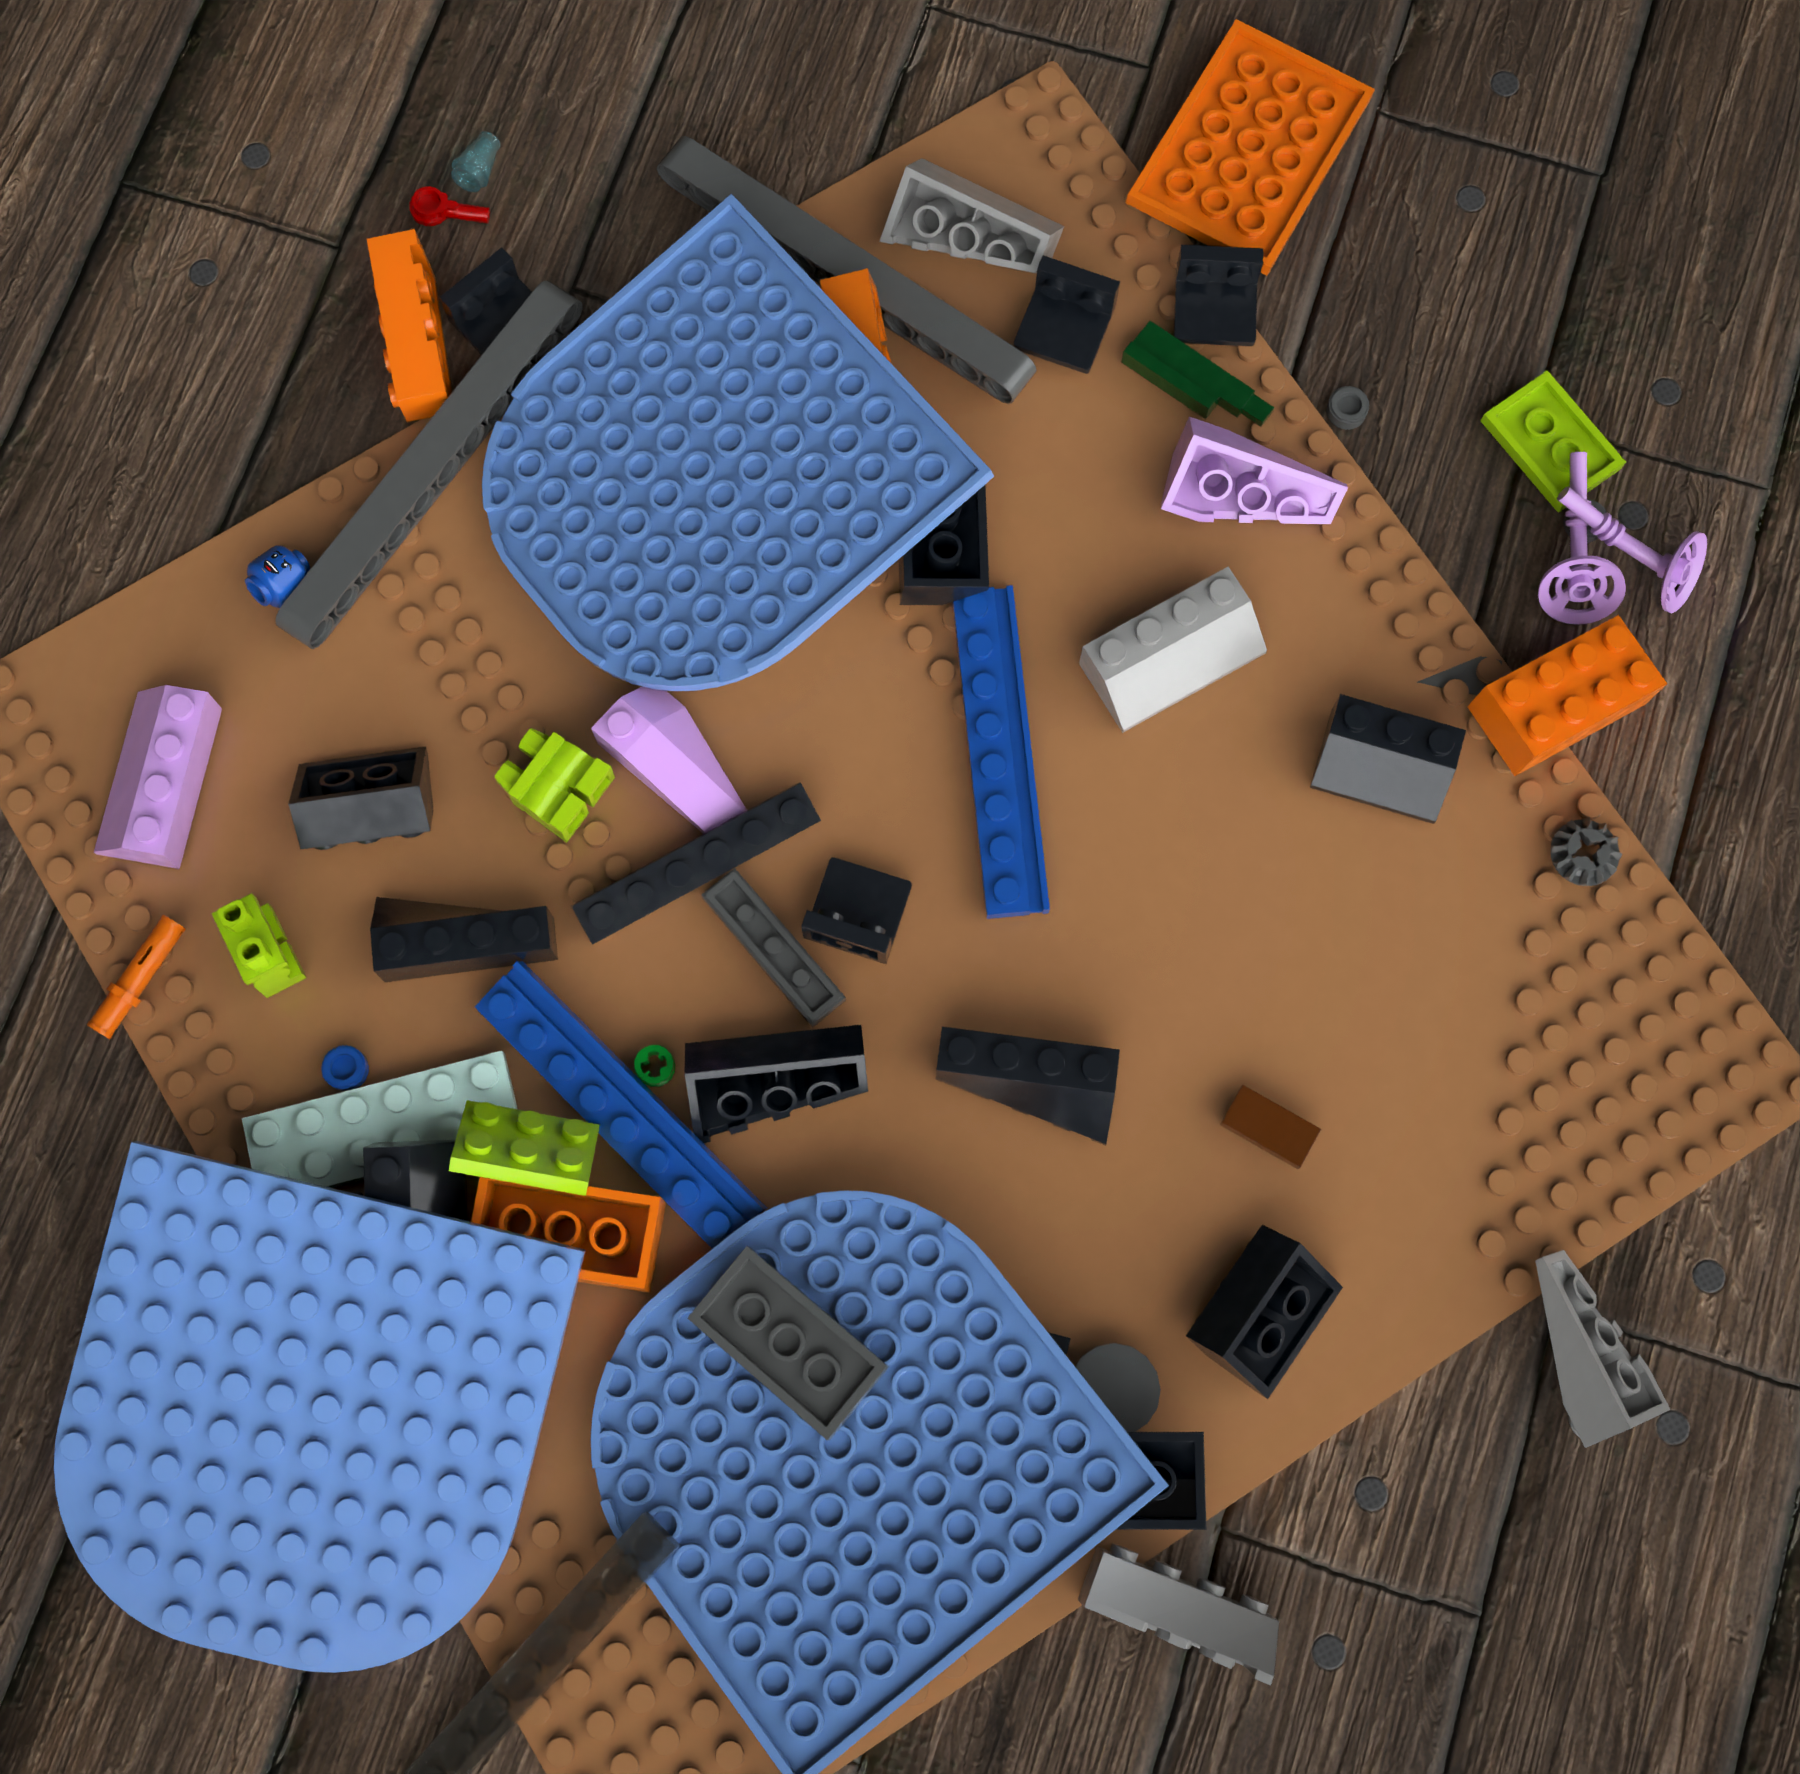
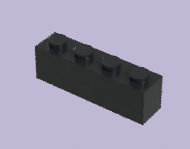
[370,897,558,982]
[684,1025,868,1143]
[936,1026,1120,1146]

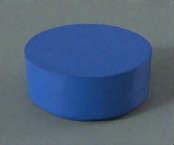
[321,1045,369,1091]

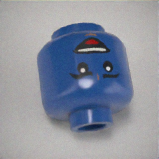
[245,545,310,608]

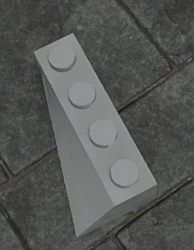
[879,158,1065,273]
[1078,1543,1279,1685]

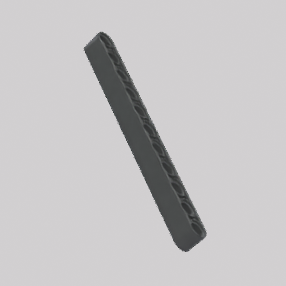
[657,136,1037,404]
[275,280,583,649]

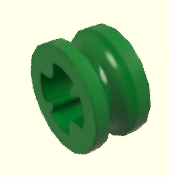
[634,1045,676,1087]

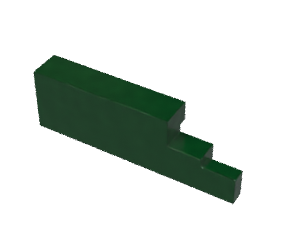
[1121,321,1274,427]

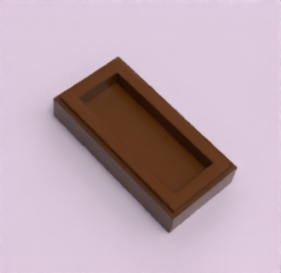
[1220,1085,1321,1169]

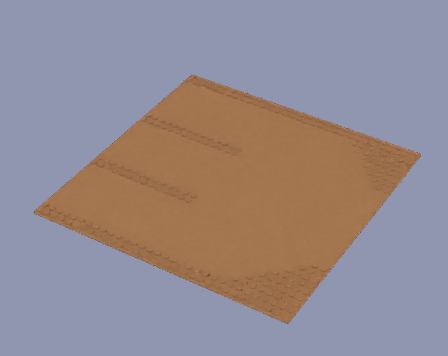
[0,61,1800,1774]

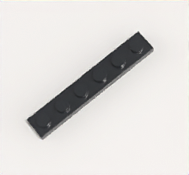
[571,782,821,945]

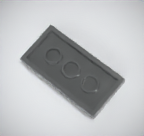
[687,1246,890,1440]

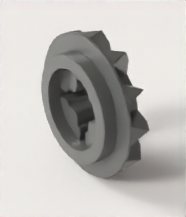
[1550,817,1622,886]

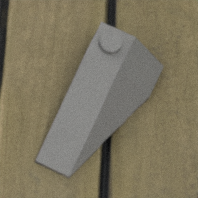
[1535,1250,1671,1448]

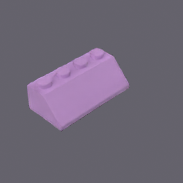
[94,685,222,869]

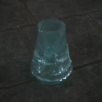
[451,131,501,192]

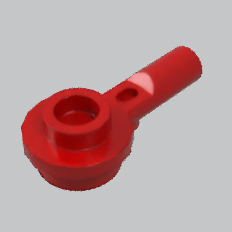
[409,186,490,226]

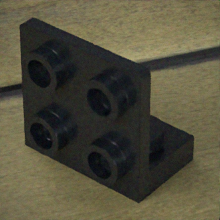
[1174,245,1263,346]
[439,247,532,355]
[1013,255,1120,374]
[801,857,912,964]

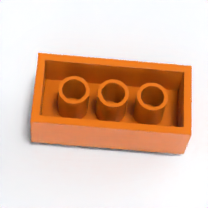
[1467,615,1667,776]
[471,1177,666,1293]

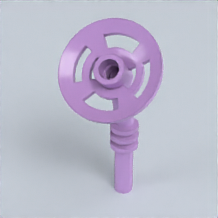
[1538,452,1626,625]
[1557,487,1707,613]

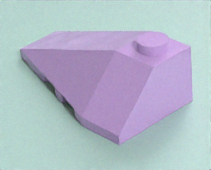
[1161,417,1348,524]
[591,686,747,834]

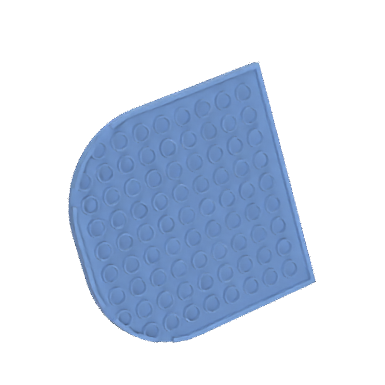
[482,194,994,691]
[54,1141,585,1673]
[591,1190,1169,1774]

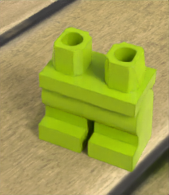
[495,728,615,843]
[211,893,307,998]

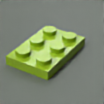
[1481,370,1626,513]
[449,1100,600,1196]

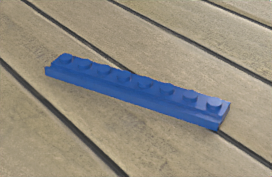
[953,585,1050,919]
[475,961,767,1249]

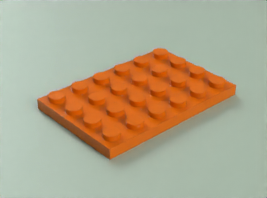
[1126,19,1375,276]

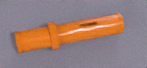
[86,915,186,1039]

